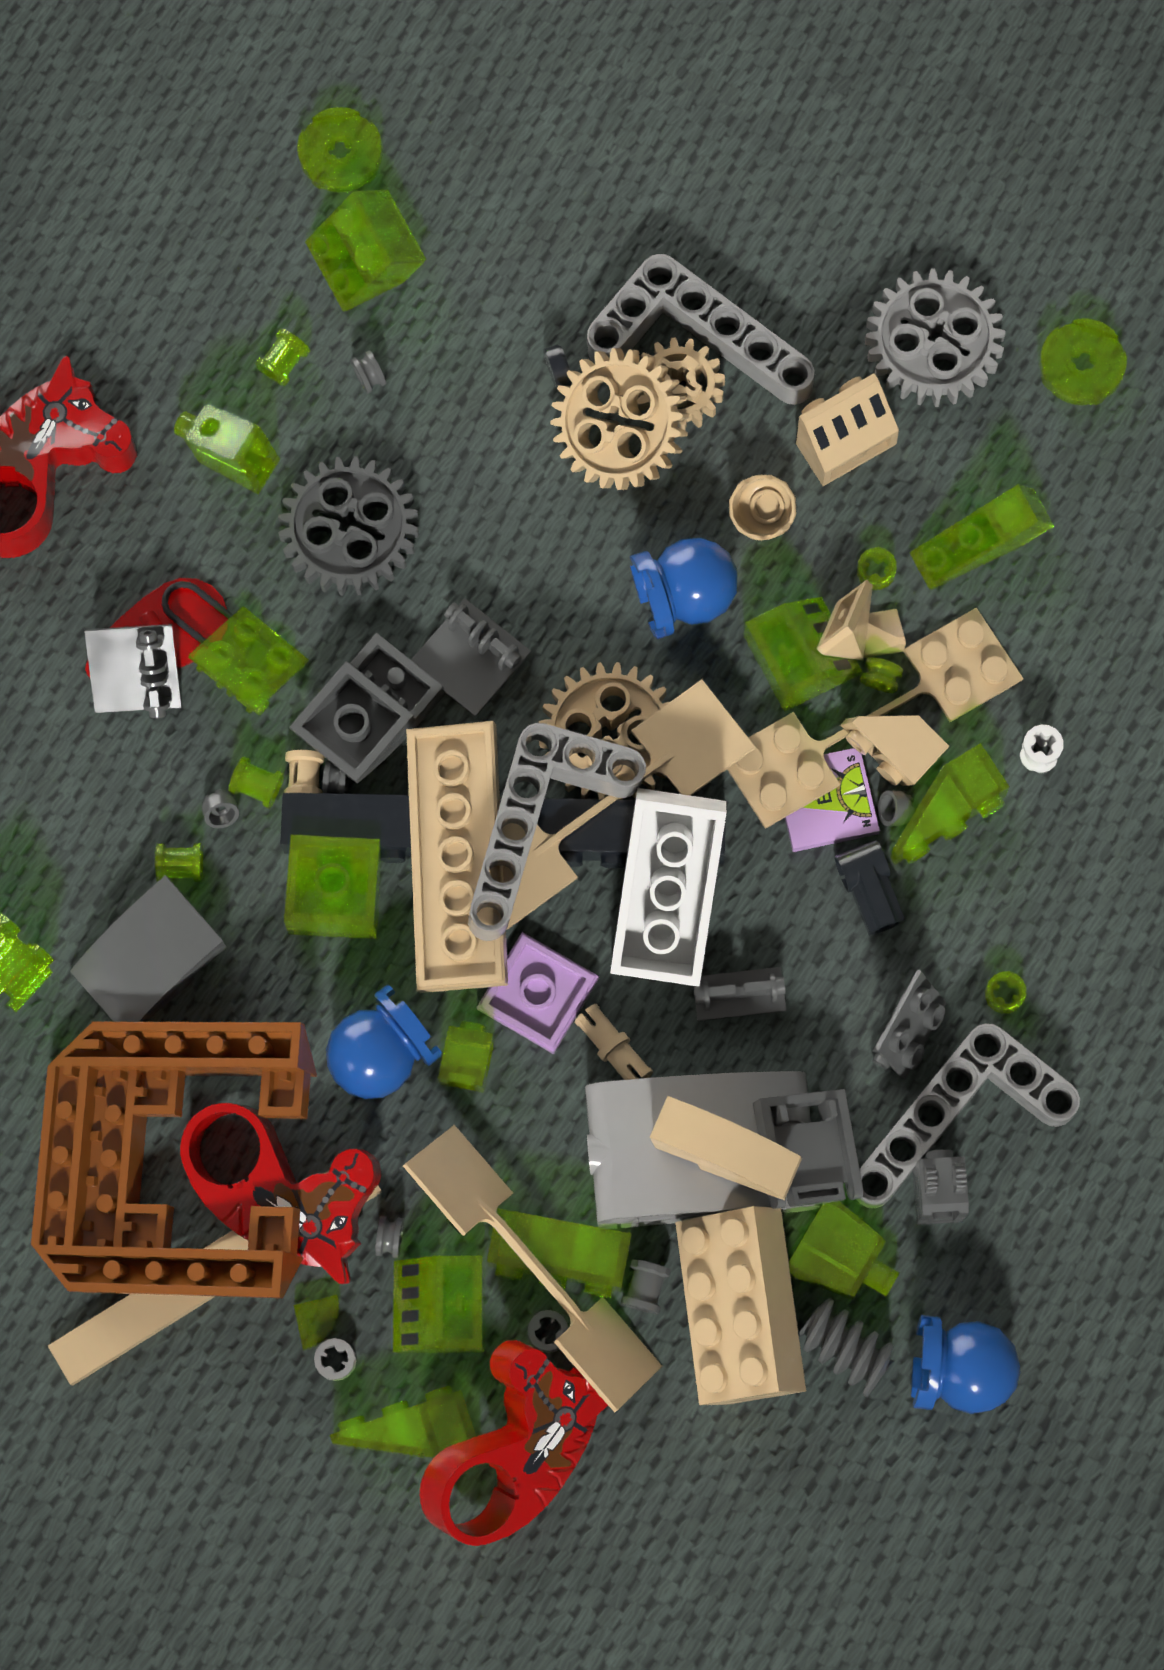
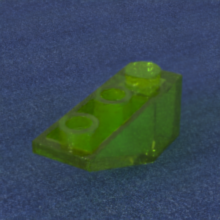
[909,484,1054,590]
[890,743,1010,865]
[330,1386,477,1460]

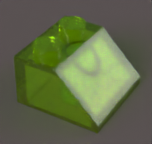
[284,835,380,939]

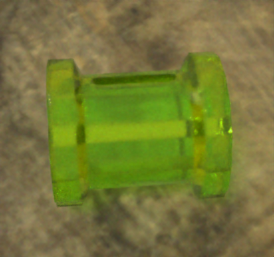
[255,329,310,386]
[228,756,285,809]
[155,843,204,882]

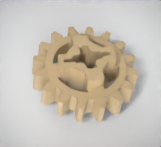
[637,338,725,431]

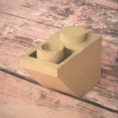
[840,715,949,786]

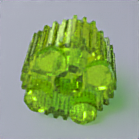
[0,913,54,1013]

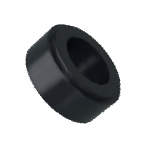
[543,344,572,390]

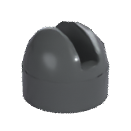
[202,789,239,828]
[878,791,916,826]

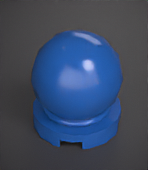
[630,538,737,639]
[326,984,443,1099]
[911,1315,1021,1414]

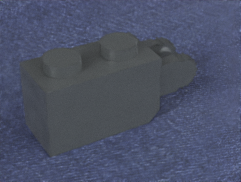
[912,1150,969,1225]

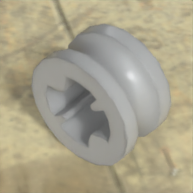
[314,1338,357,1381]

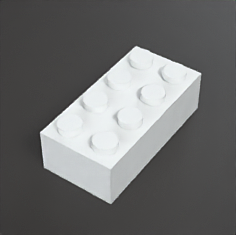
[610,788,726,986]

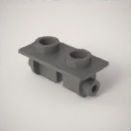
[693,967,786,1021]

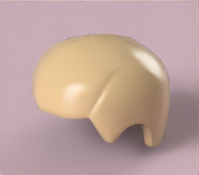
[729,475,796,541]

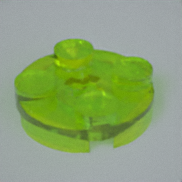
[297,107,383,192]
[1039,318,1127,405]

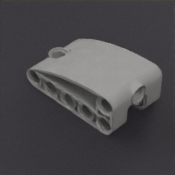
[585,1071,820,1229]

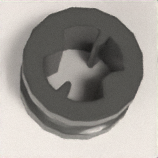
[350,350,387,394]
[322,760,350,794]
[375,1215,404,1259]
[528,1310,568,1353]

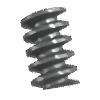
[798,1298,895,1397]

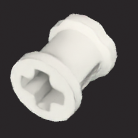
[1020,725,1063,773]

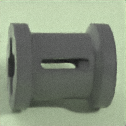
[620,1259,671,1315]

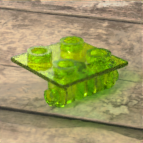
[188,606,309,716]

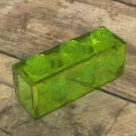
[486,1208,632,1298]

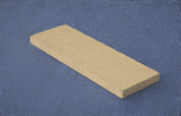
[406,721,508,993]

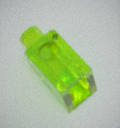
[174,405,280,495]
[789,1201,900,1300]

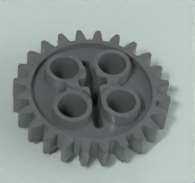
[278,456,419,596]

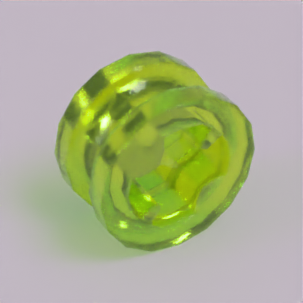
[857,547,897,590]
[860,657,904,693]
[985,971,1027,1014]

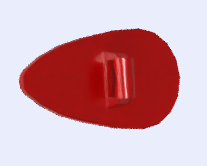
[85,578,228,678]

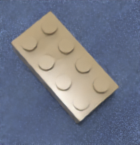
[675,1206,806,1405]

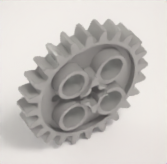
[865,269,1005,407]

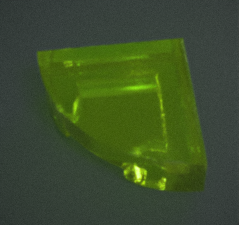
[293,1295,340,1351]

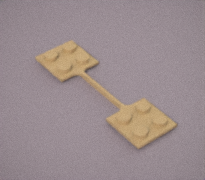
[727,608,1024,829]
[502,679,756,930]
[403,1125,662,1413]

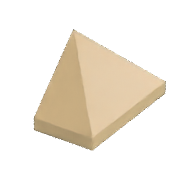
[817,580,873,660]

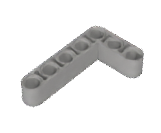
[587,254,814,405]
[468,723,646,941]
[856,1023,1080,1208]

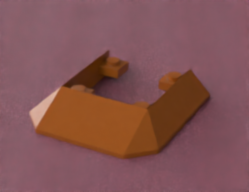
[31,1022,317,1298]

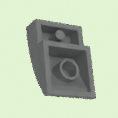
[289,633,445,783]
[70,875,227,1022]

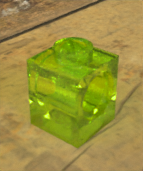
[438,1021,495,1093]

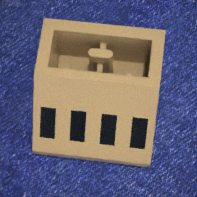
[796,373,899,486]

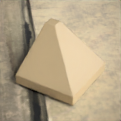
[864,609,906,658]

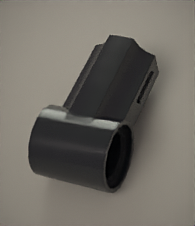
[834,840,905,935]

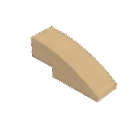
[650,1096,802,1200]

